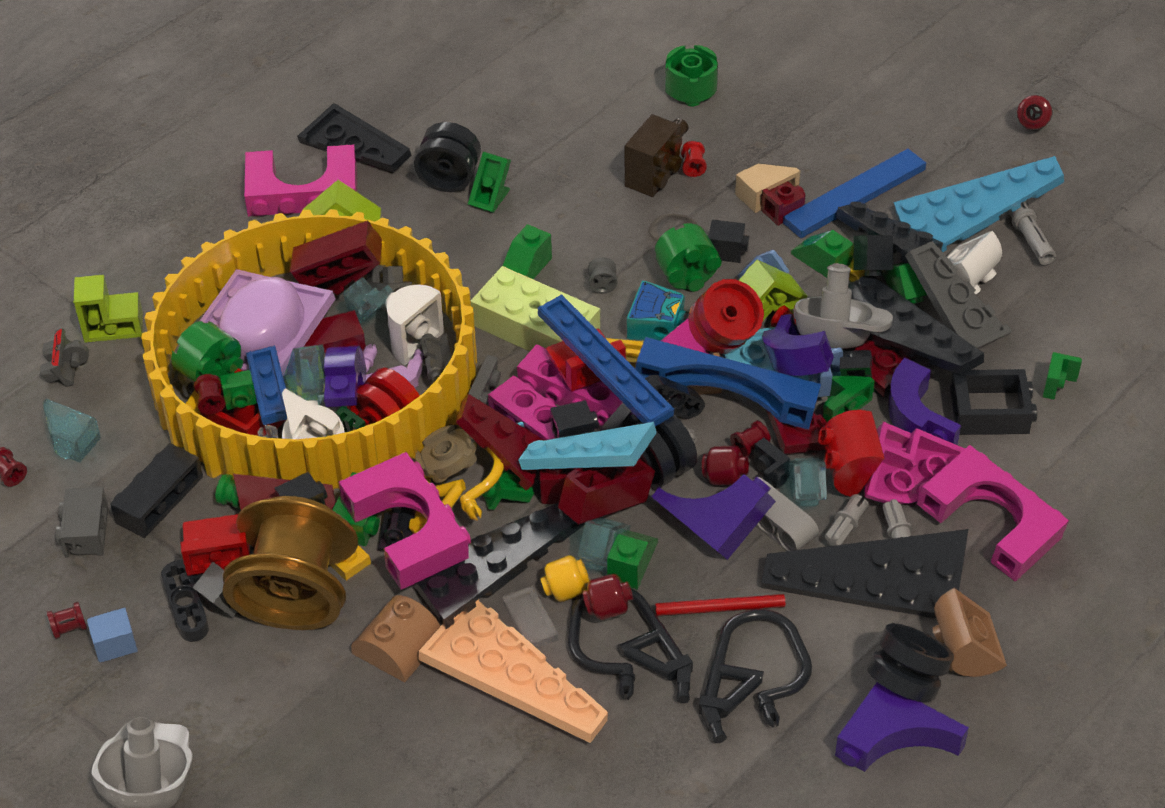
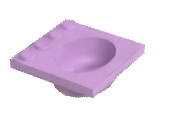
[200,269,336,376]

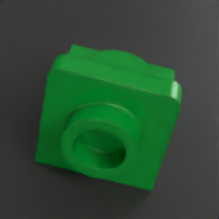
[1043,352,1082,400]
[220,370,257,410]
[482,469,534,510]

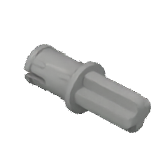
[825,494,869,546]
[883,499,912,538]

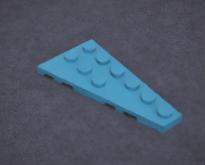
[894,156,1064,252]

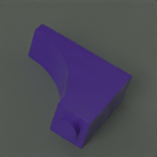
[651,474,776,560]
[835,682,969,772]

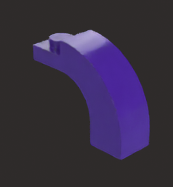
[762,314,834,376]
[324,346,367,407]
[888,358,961,445]

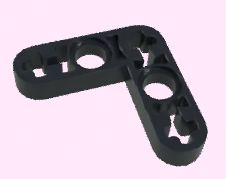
[600,375,705,431]
[161,547,252,642]

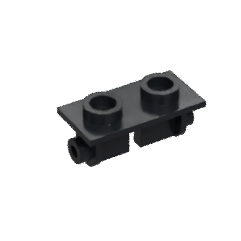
[378,507,416,550]

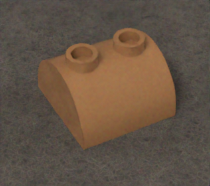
[933,588,1007,677]
[351,595,440,683]

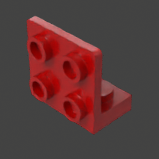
[546,329,626,392]
[180,514,250,576]

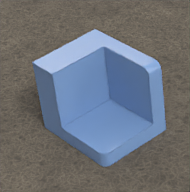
[87,608,138,662]

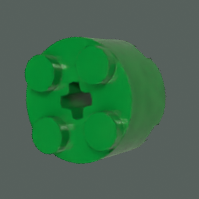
[665,45,718,107]
[654,223,722,292]
[171,321,243,385]

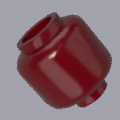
[1017,95,1053,130]
[702,446,749,486]
[583,574,633,620]

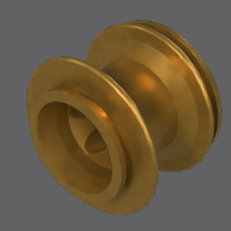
[222,496,358,631]

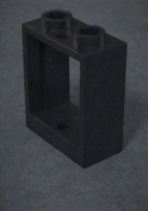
[950,369,1037,435]

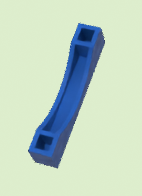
[635,337,821,430]

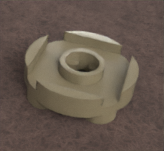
[415,425,477,483]

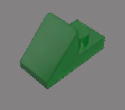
[468,152,511,212]
[823,376,875,422]

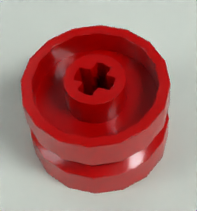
[688,279,764,354]
[347,367,420,426]

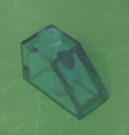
[283,344,325,406]
[43,399,101,463]
[789,457,827,506]
[577,517,631,571]

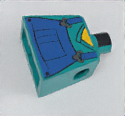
[627,281,689,341]

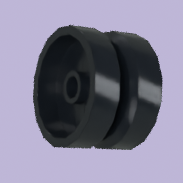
[414,122,481,193]
[633,415,697,489]
[867,623,954,702]

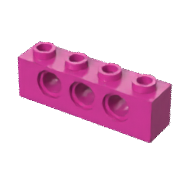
[517,344,633,426]
[488,376,557,440]

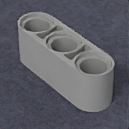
[752,477,819,551]

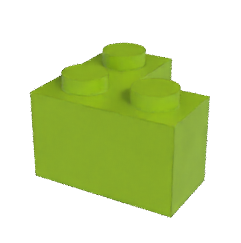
[303,180,381,222]
[739,259,808,321]
[74,275,143,343]

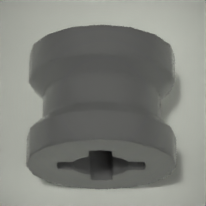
[588,257,618,293]

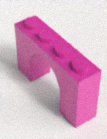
[244,145,357,217]
[917,445,1069,582]
[339,452,471,590]

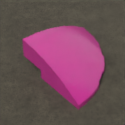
[865,422,966,504]

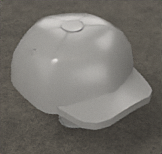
[793,263,893,349]
[91,717,193,808]

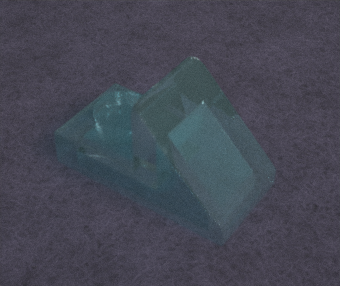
[343,277,394,324]

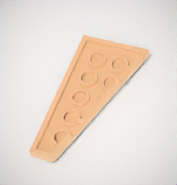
[419,599,608,743]

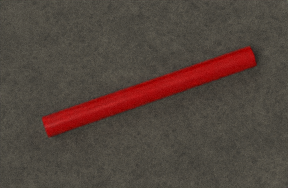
[655,594,785,616]

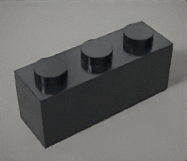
[110,443,203,539]

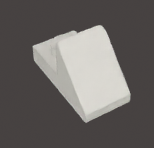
[282,388,340,439]

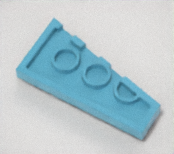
[518,422,657,470]

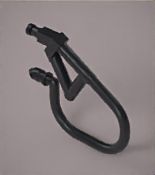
[568,588,693,703]
[699,609,812,743]

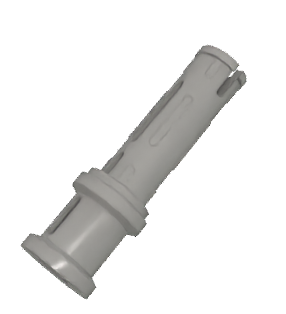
[1005,200,1056,265]

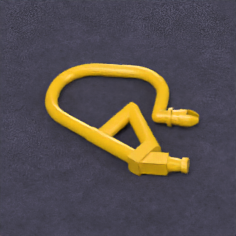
[409,429,504,534]

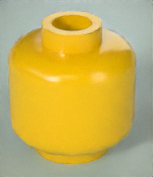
[540,555,590,602]

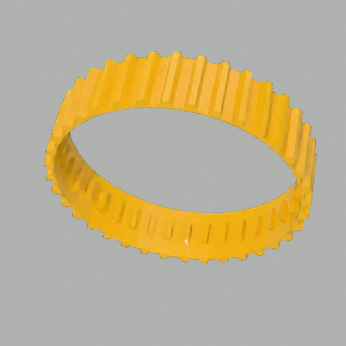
[141,209,477,490]

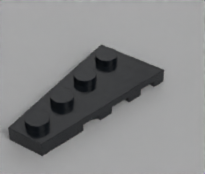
[297,103,412,172]
[836,202,943,263]

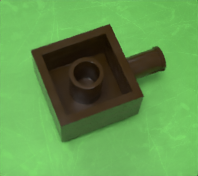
[624,114,689,197]

